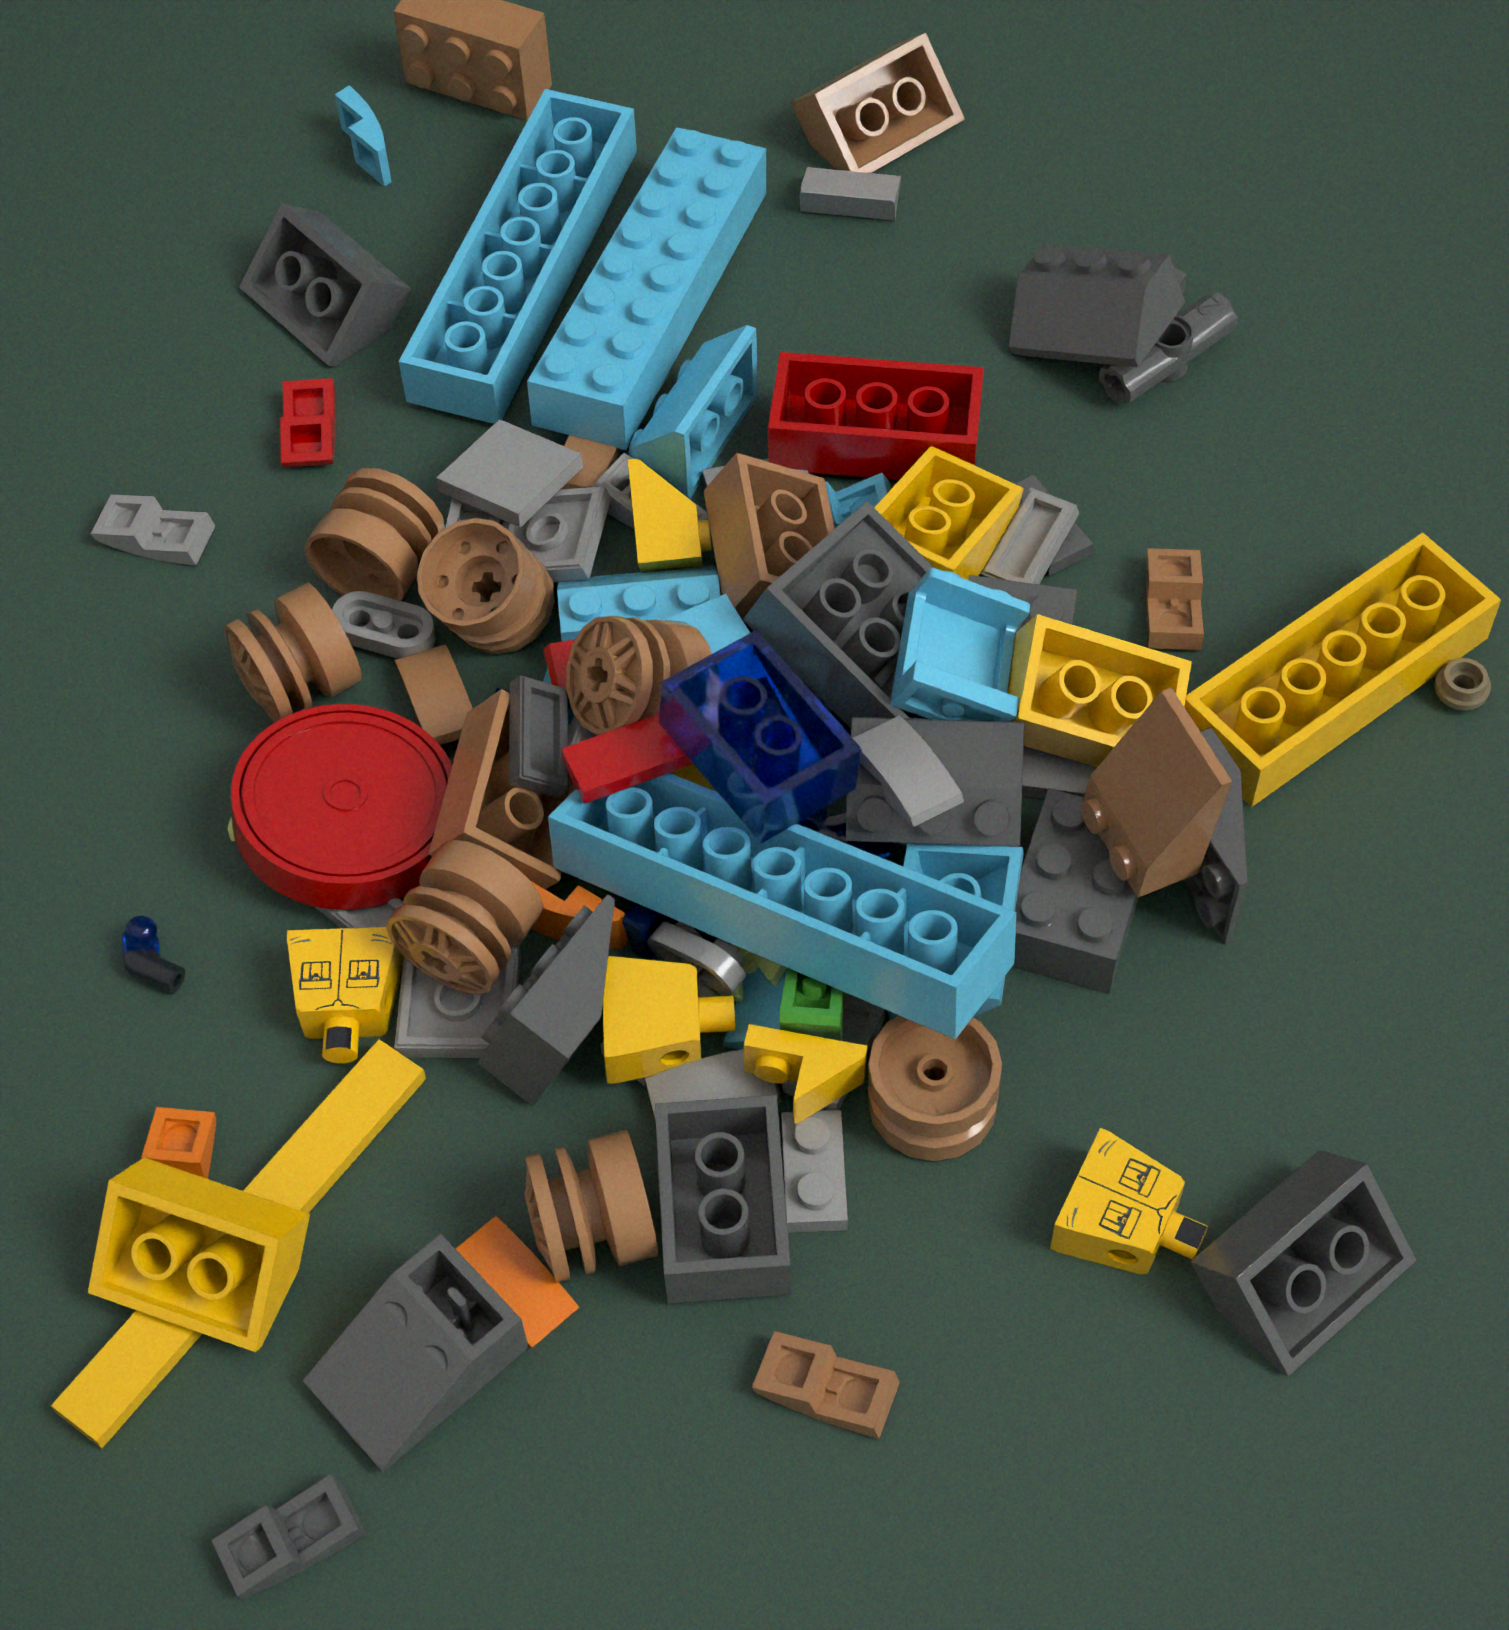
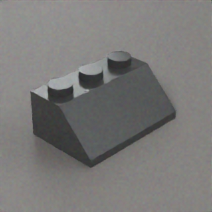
[239,203,411,367]
[1009,245,1185,367]
[846,717,1024,847]
[1191,1150,1417,1377]

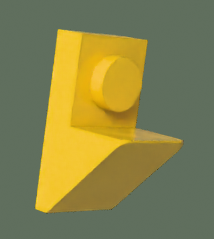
[744,1024,867,1124]

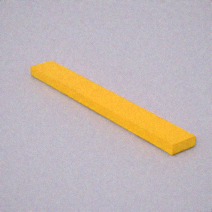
[51,1039,426,1449]

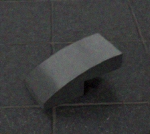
[211,1474,367,1599]

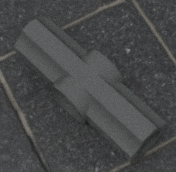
[1099,292,1238,405]

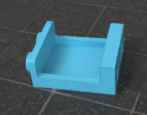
[890,568,1030,721]

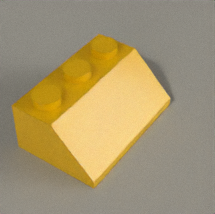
[88,1157,310,1353]

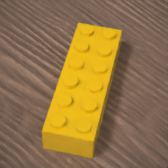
[1184,532,1501,807]

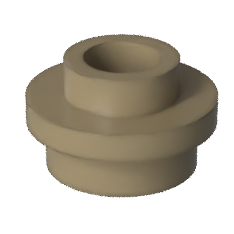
[1434,658,1491,711]

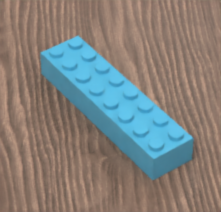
[398,89,637,424]
[527,127,766,450]
[548,773,1017,1039]

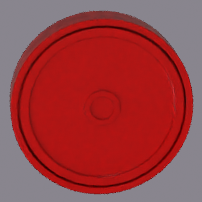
[231,704,452,910]

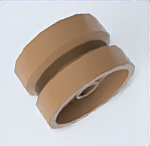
[867,1015,1002,1161]

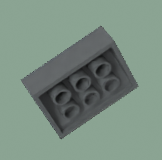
[743,501,934,728]

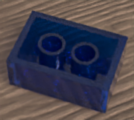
[659,630,862,844]

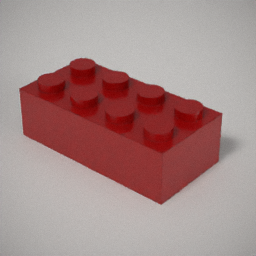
[768,352,984,480]

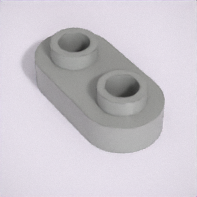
[332,591,436,659]
[647,921,746,996]

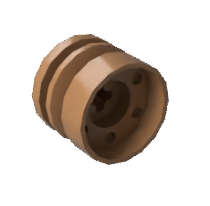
[304,468,445,601]
[417,518,555,655]
[223,582,362,723]
[566,616,715,735]
[386,840,544,995]
[524,1130,658,1283]

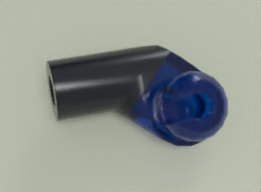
[121,916,185,994]

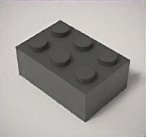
[1012,788,1139,994]
[655,1095,791,1304]

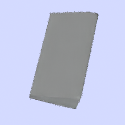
[799,167,901,221]

